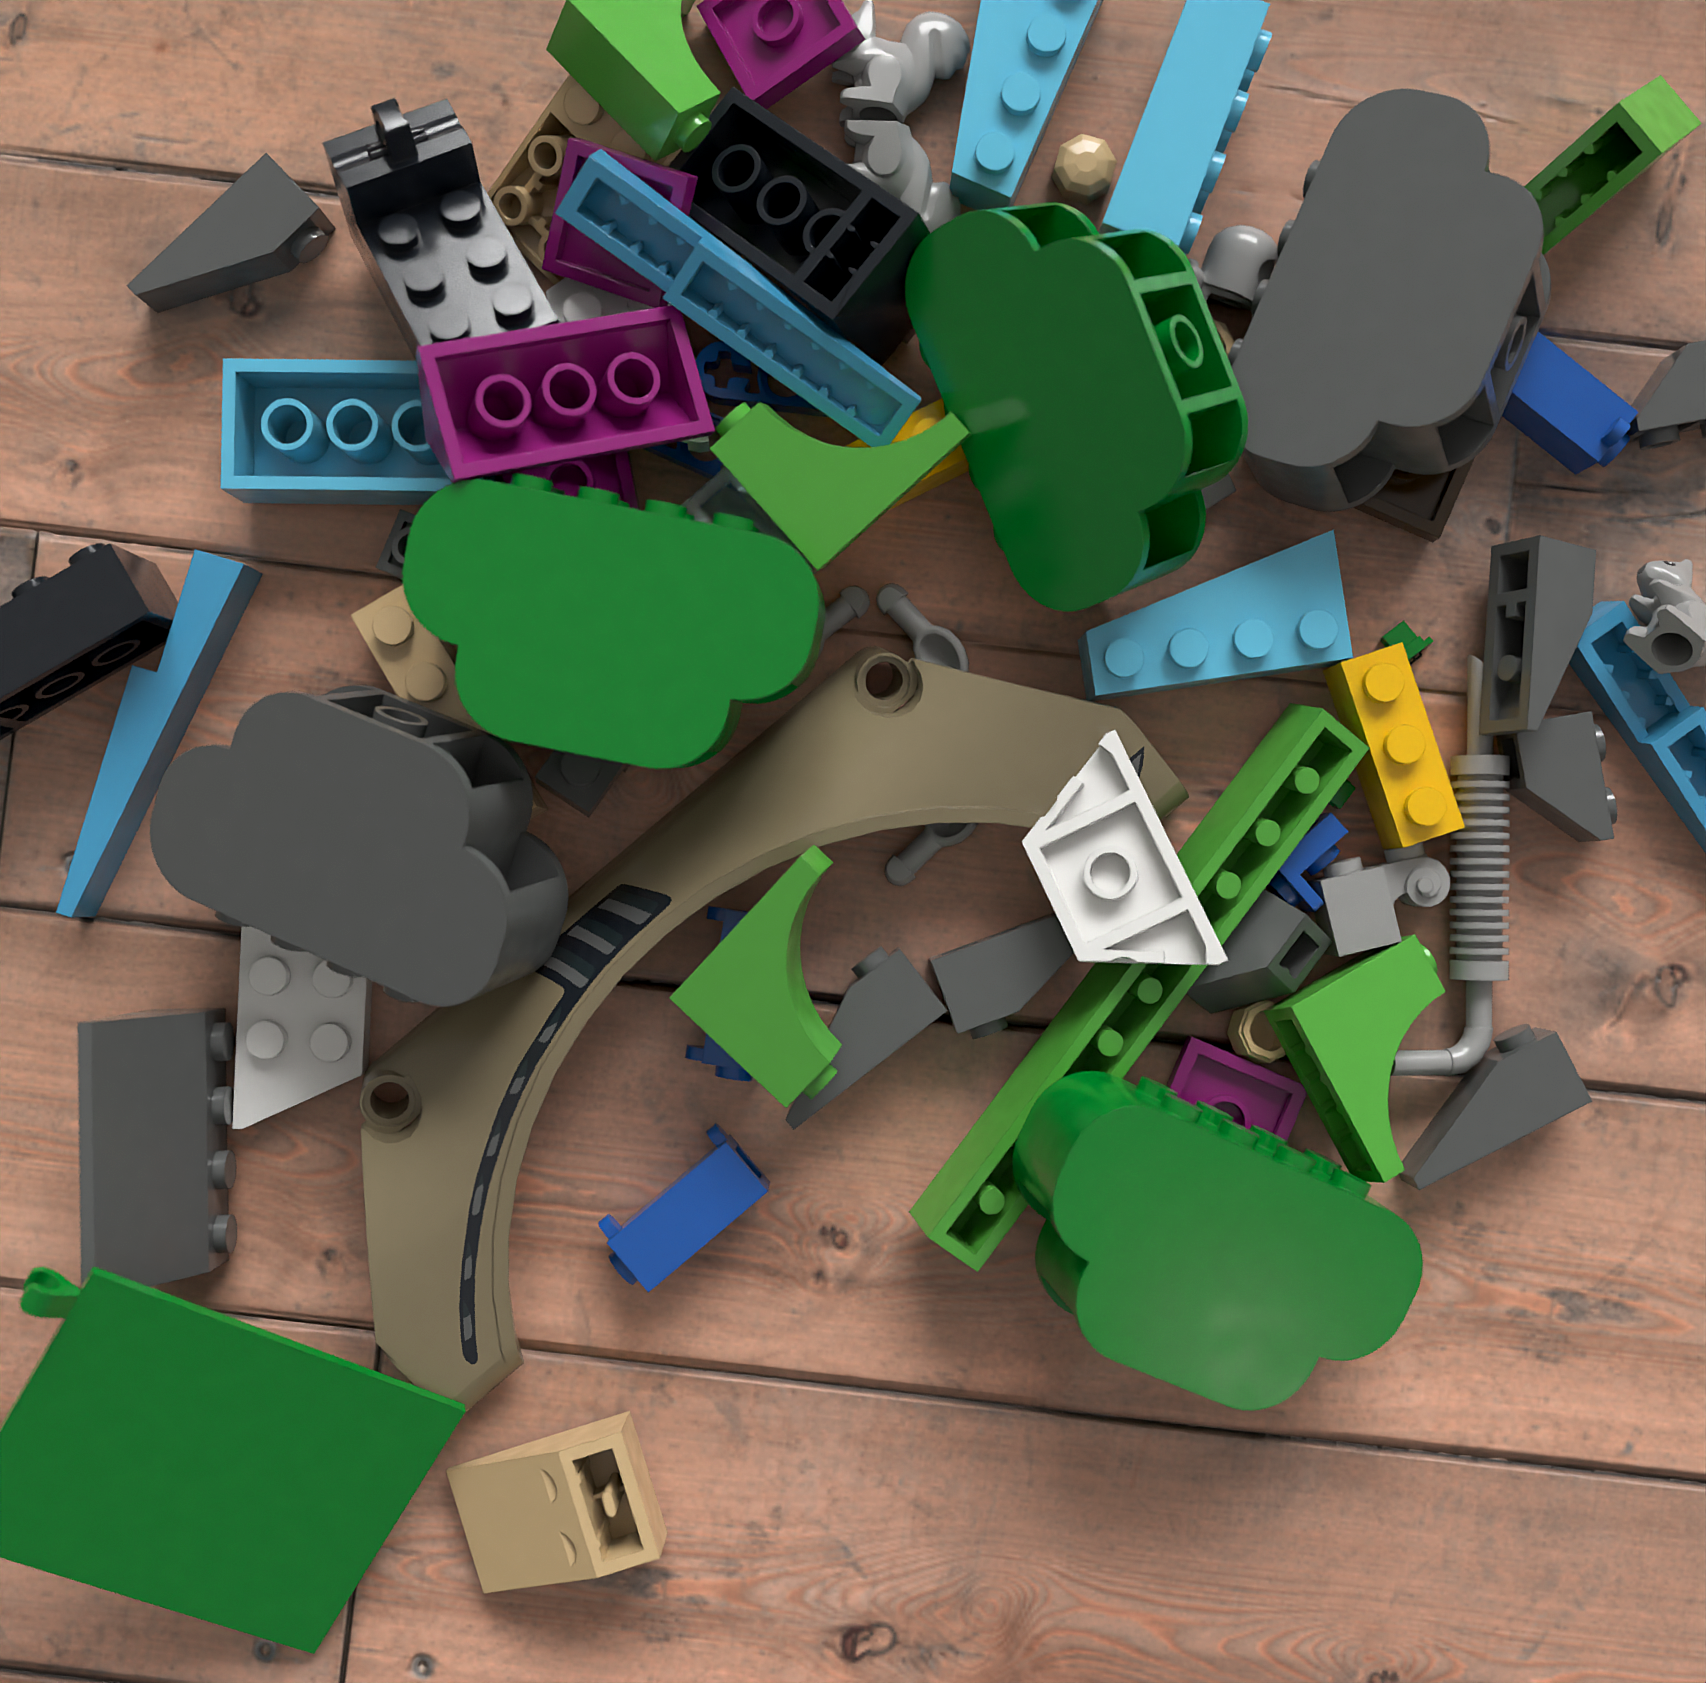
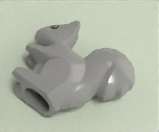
[832,0,970,127]
[844,120,961,233]
[1623,559,1706,674]

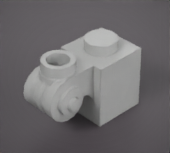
[1306,842,1450,957]

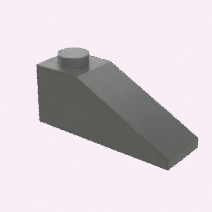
[127,153,336,313]
[1479,535,1596,736]
[929,912,1074,1039]
[786,946,947,1130]
[1399,1024,1592,1190]

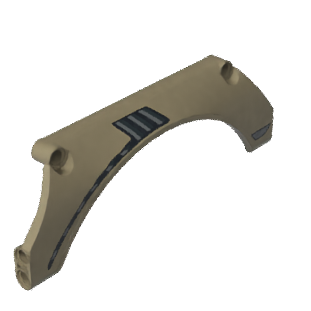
[359,646,1189,1414]

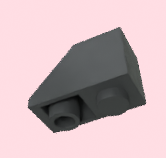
[1626,340,1706,450]
[1496,711,1617,842]
[1186,889,1332,1014]

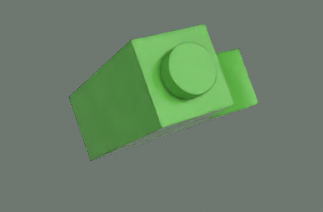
[546,0,721,161]
[1524,75,1702,256]
[709,402,972,571]
[669,845,842,1108]
[1264,934,1446,1183]

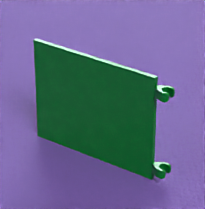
[0,1266,466,1654]

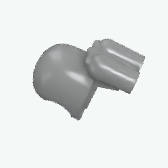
[1188,225,1278,311]

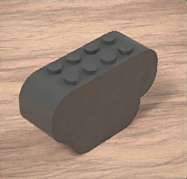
[1228,89,1551,512]
[150,685,568,1007]

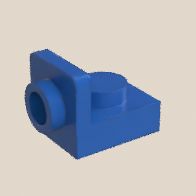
[1267,812,1348,912]

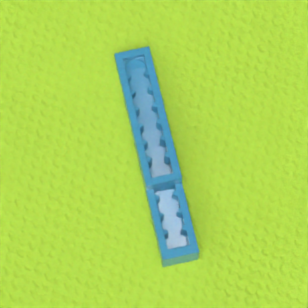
[555,149,921,447]
[56,549,263,917]
[1569,601,1706,853]

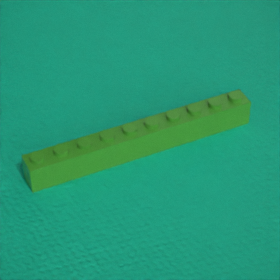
[909,703,1369,1272]

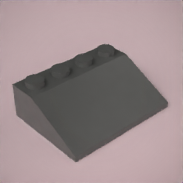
[77,1008,237,1287]

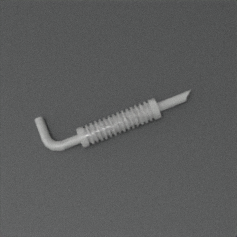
[1391,655,1510,1077]

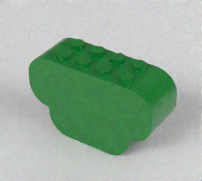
[905,202,1248,612]
[402,473,825,769]
[1012,1071,1423,1411]

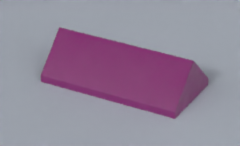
[416,305,715,484]

